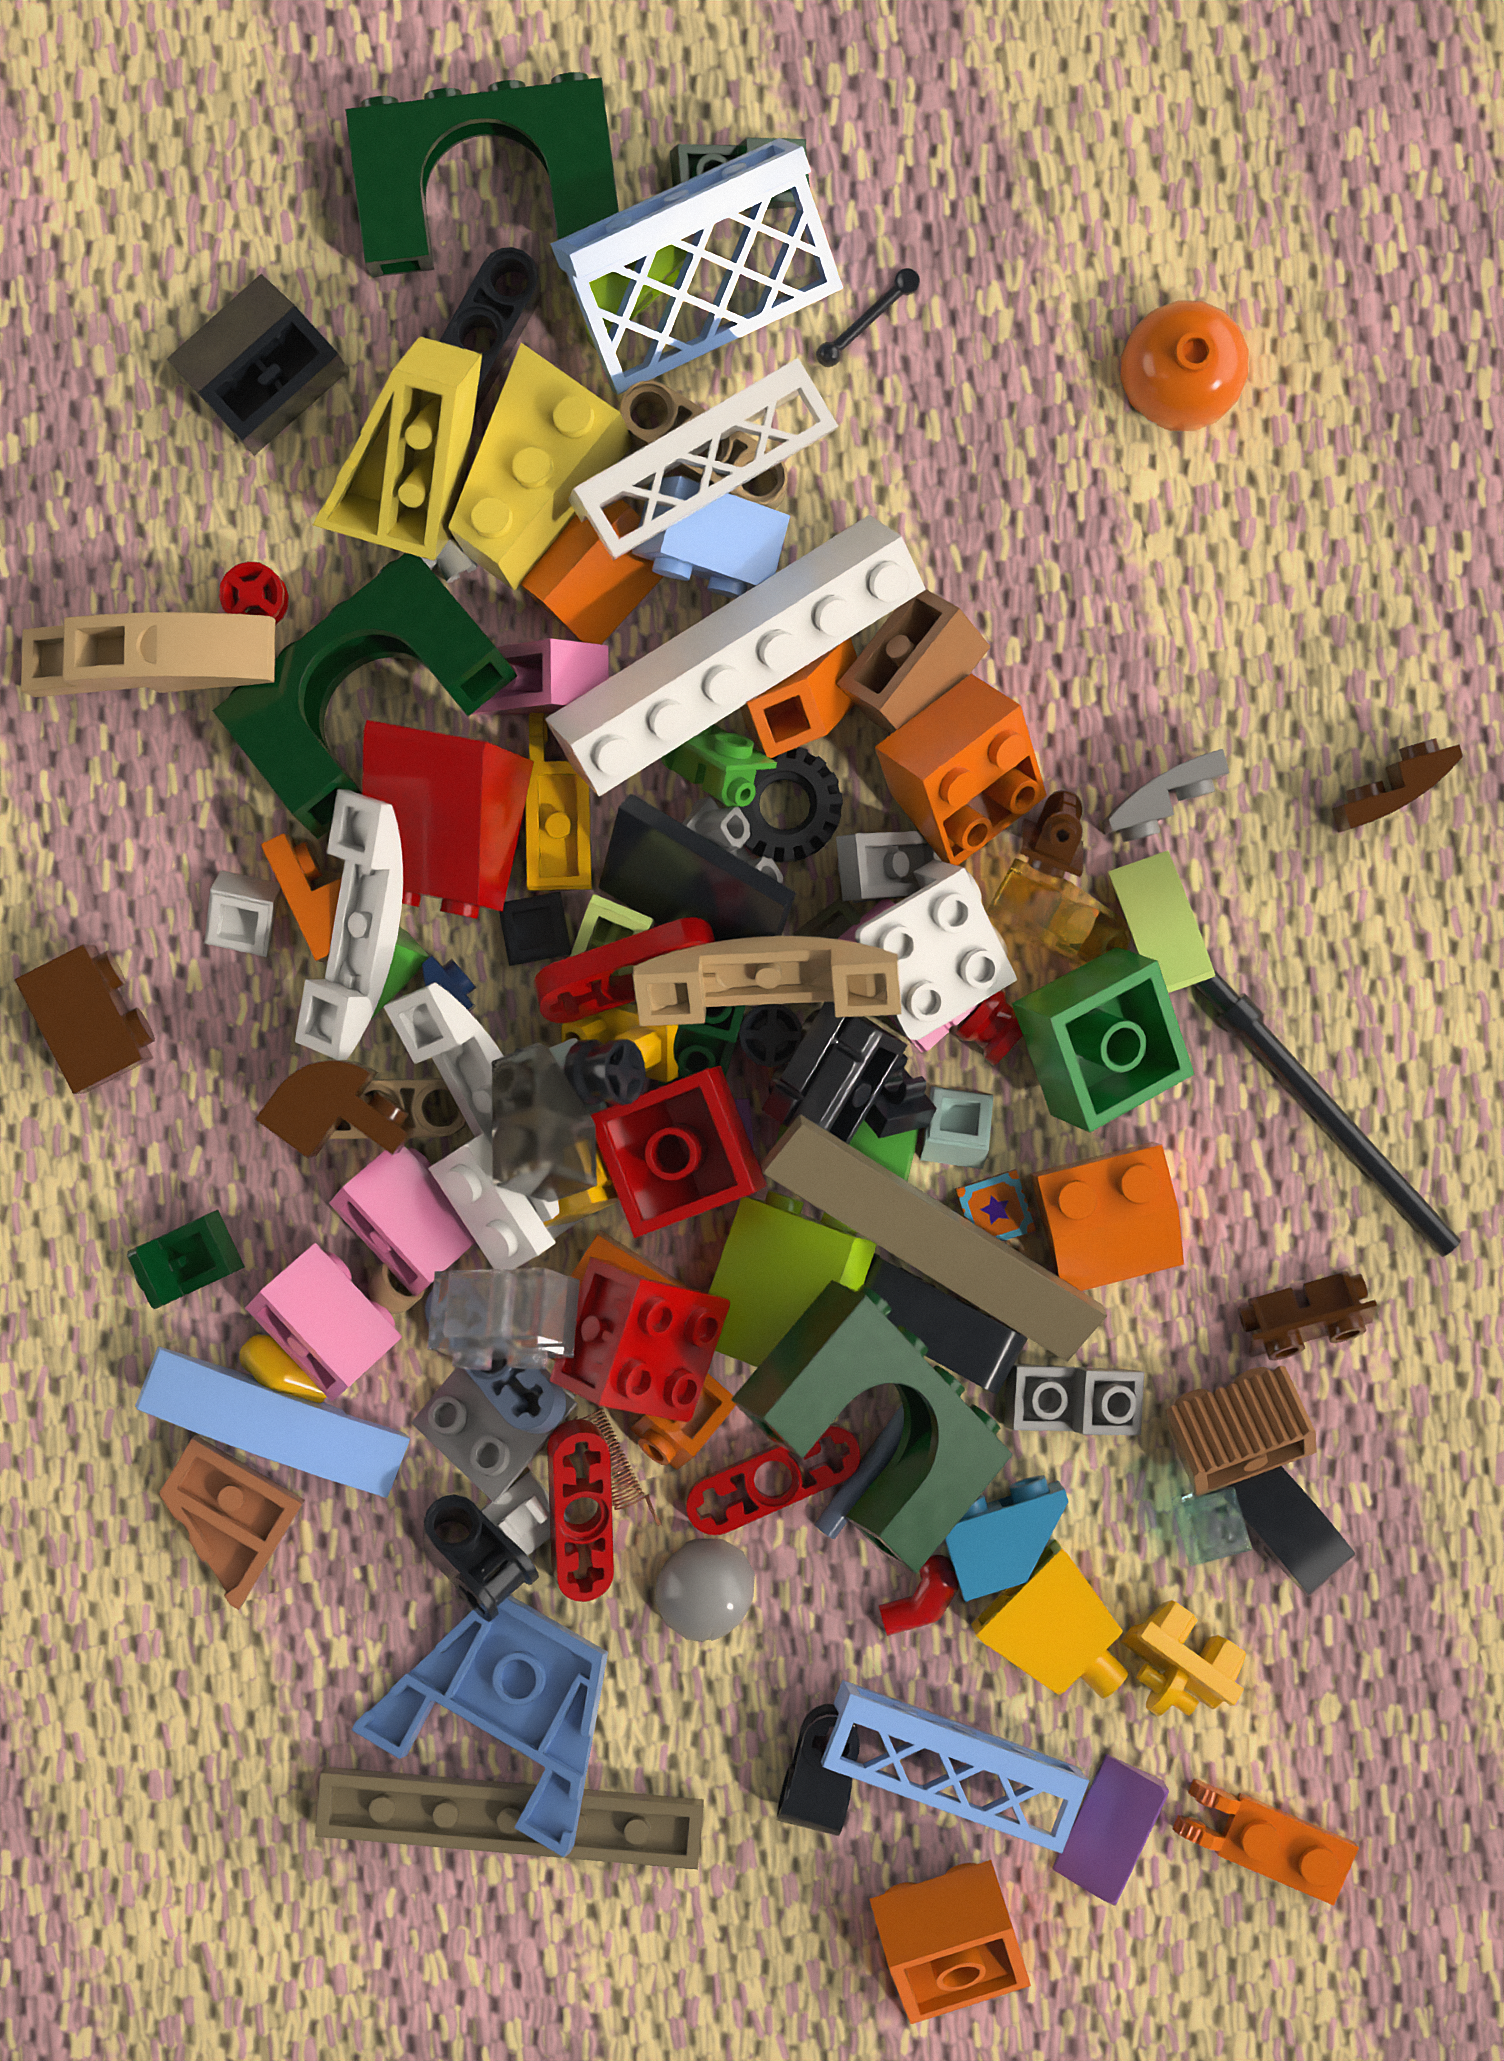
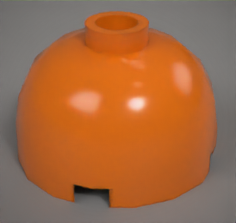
[1121,300,1249,431]

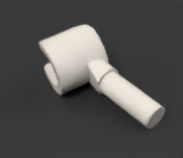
[383,539,478,583]

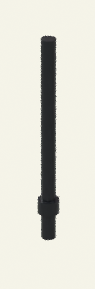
[1194,968,1461,1257]

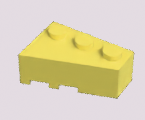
[313,336,482,561]
[448,343,634,591]

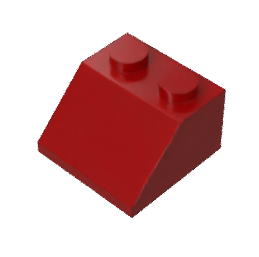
[587,1066,767,1238]

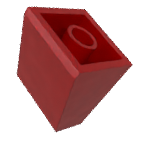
[362,720,534,919]

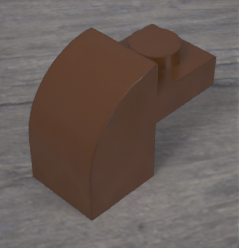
[255,1060,415,1158]

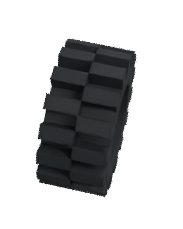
[727,747,843,863]

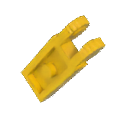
[525,713,592,891]

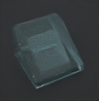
[1171,1487,1252,1566]

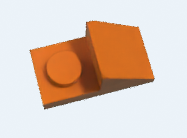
[261,833,342,962]

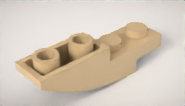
[21,612,275,697]

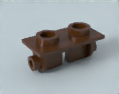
[1019,790,1083,878]
[1238,1271,1377,1360]

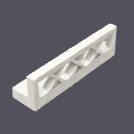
[568,358,838,560]

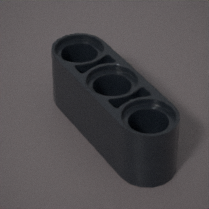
[439,247,542,417]
[863,1253,1028,1394]

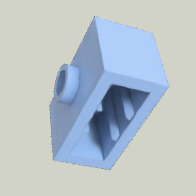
[632,476,790,599]

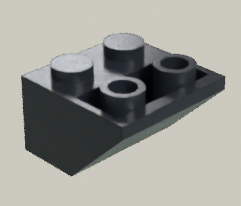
[167,274,348,456]

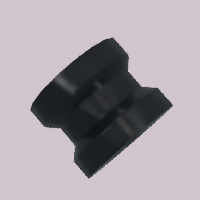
[739,1004,802,1067]
[563,1039,646,1105]

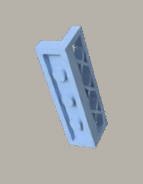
[821,1680,1089,1853]

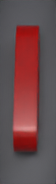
[534,918,716,1023]
[547,1419,614,1602]
[686,1423,860,1536]

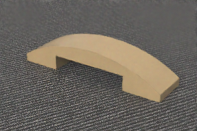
[633,936,901,1026]

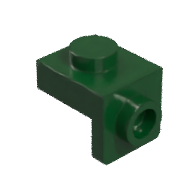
[127,1210,245,1309]

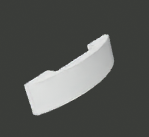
[295,789,403,1060]
[384,983,559,1222]

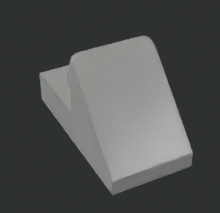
[836,831,941,903]

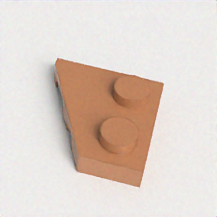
[159,1435,305,1610]

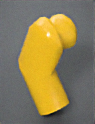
[239,1334,327,1403]

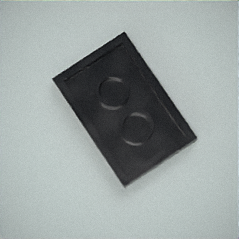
[598,794,796,942]

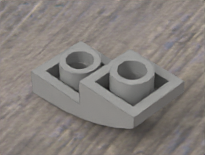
[1101,749,1229,842]
[1004,1364,1144,1435]

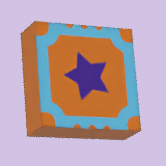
[955,1169,1036,1241]

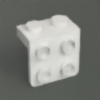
[855,859,1018,1040]
[428,1133,582,1277]

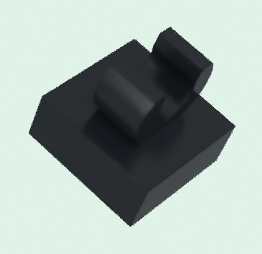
[864,1054,937,1139]

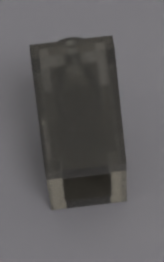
[491,1043,597,1203]

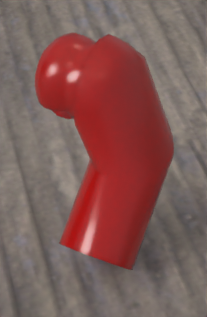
[878,1555,959,1636]

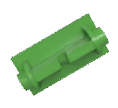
[661,724,777,807]

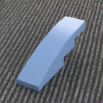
[135,1346,410,1498]

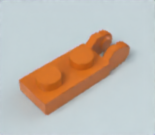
[1172,1779,1359,1906]

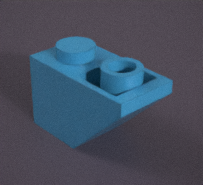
[944,1475,1069,1602]

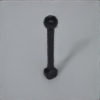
[816,268,920,367]

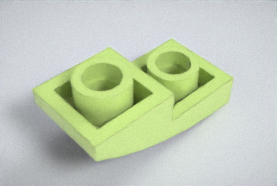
[1108,850,1216,993]

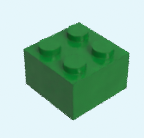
[1012,947,1195,1133]

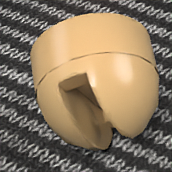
[368,1263,425,1314]

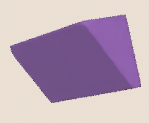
[1052,1754,1169,1906]

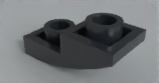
[1220,1466,1355,1597]

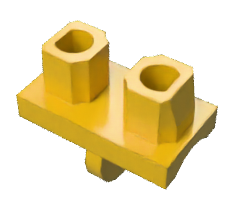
[561,1003,678,1082]
[1120,1600,1246,1717]

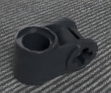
[423,1494,539,1622]
[776,1704,860,1836]

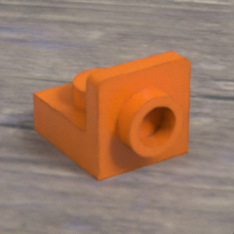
[630,1373,736,1470]

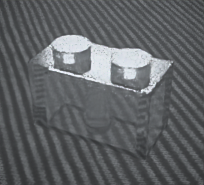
[427,1268,580,1370]

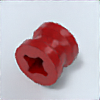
[219,561,289,626]
[955,990,1022,1066]

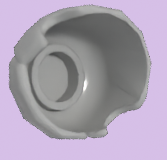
[655,1539,755,1642]

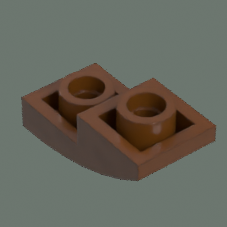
[1332,738,1463,833]

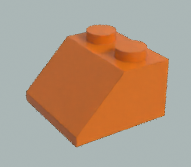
[1030,1142,1184,1291]
[869,1860,1031,2024]

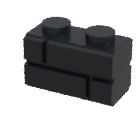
[762,1001,908,1145]

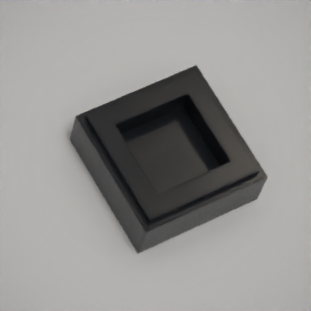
[499,892,572,966]

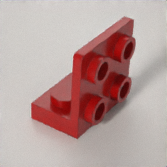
[549,1257,730,1422]

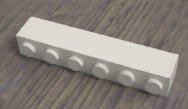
[545,515,926,796]

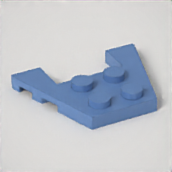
[352,1595,608,1857]

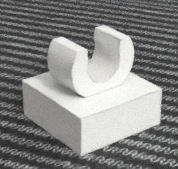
[481,1470,570,1556]

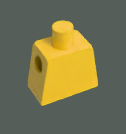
[971,1539,1129,1699]

